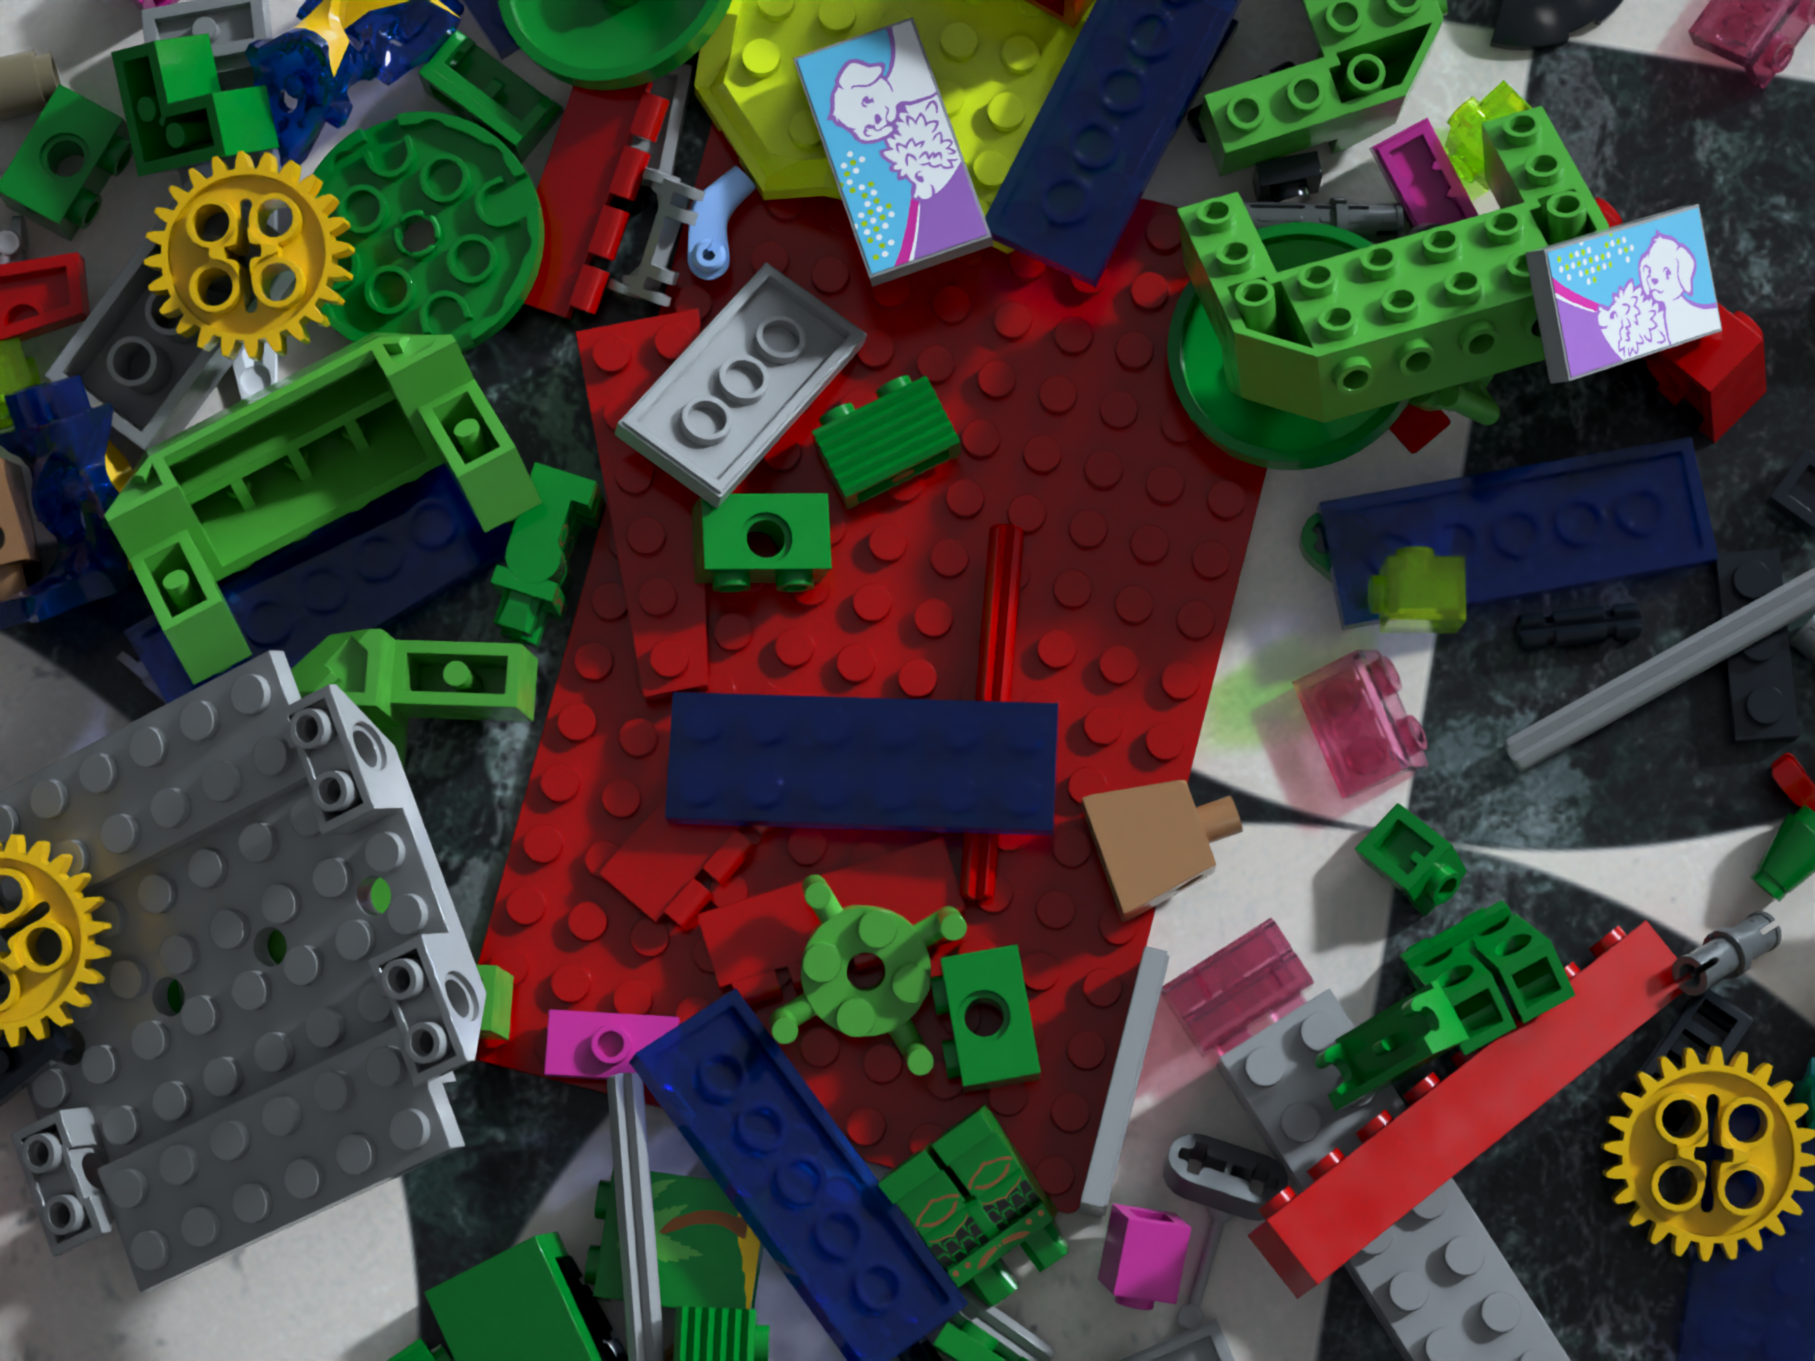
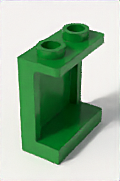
[424,1231,602,1361]

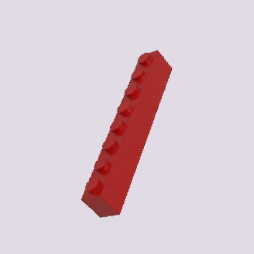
[1247,920,1693,1299]

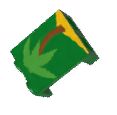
[584,1169,772,1309]

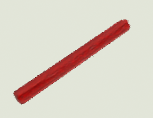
[959,524,1024,902]

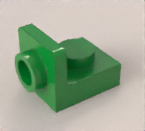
[1354,803,1467,916]

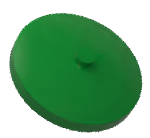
[498,0,732,90]
[1167,222,1410,470]

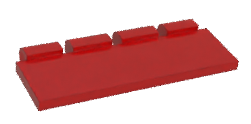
[524,82,670,320]
[599,682,837,930]
[696,836,966,1009]

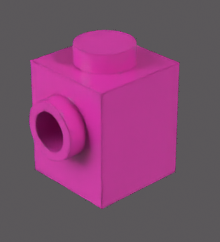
[1098,1203,1191,1310]

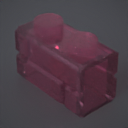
[1161,917,1314,1058]

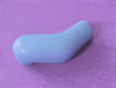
[687,165,756,280]

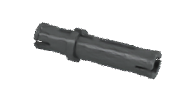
[1243,198,1404,243]

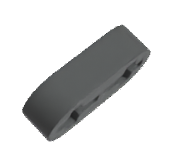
[1163,1133,1288,1221]

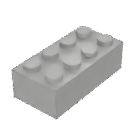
[44,178,295,451]

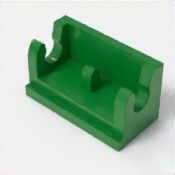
[418,30,564,164]
[1315,980,1470,1111]

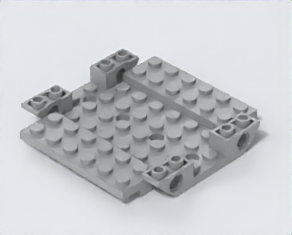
[0,650,486,1292]

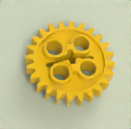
[144,151,355,362]
[0,834,112,1047]
[1601,1046,1815,1261]

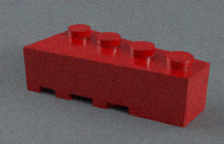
[1595,197,1766,443]

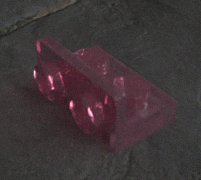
[1688,0,1815,89]
[1292,650,1428,799]

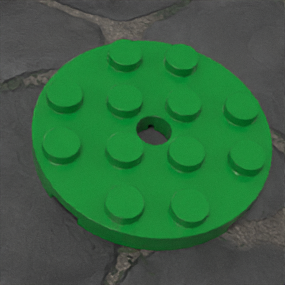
[313,111,544,353]

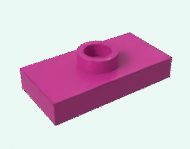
[1369,118,1478,229]
[544,1010,680,1084]

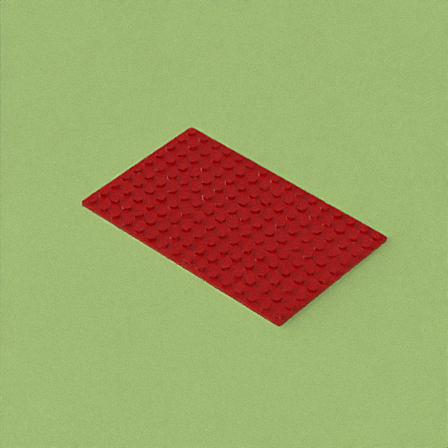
[475,122,1267,1214]

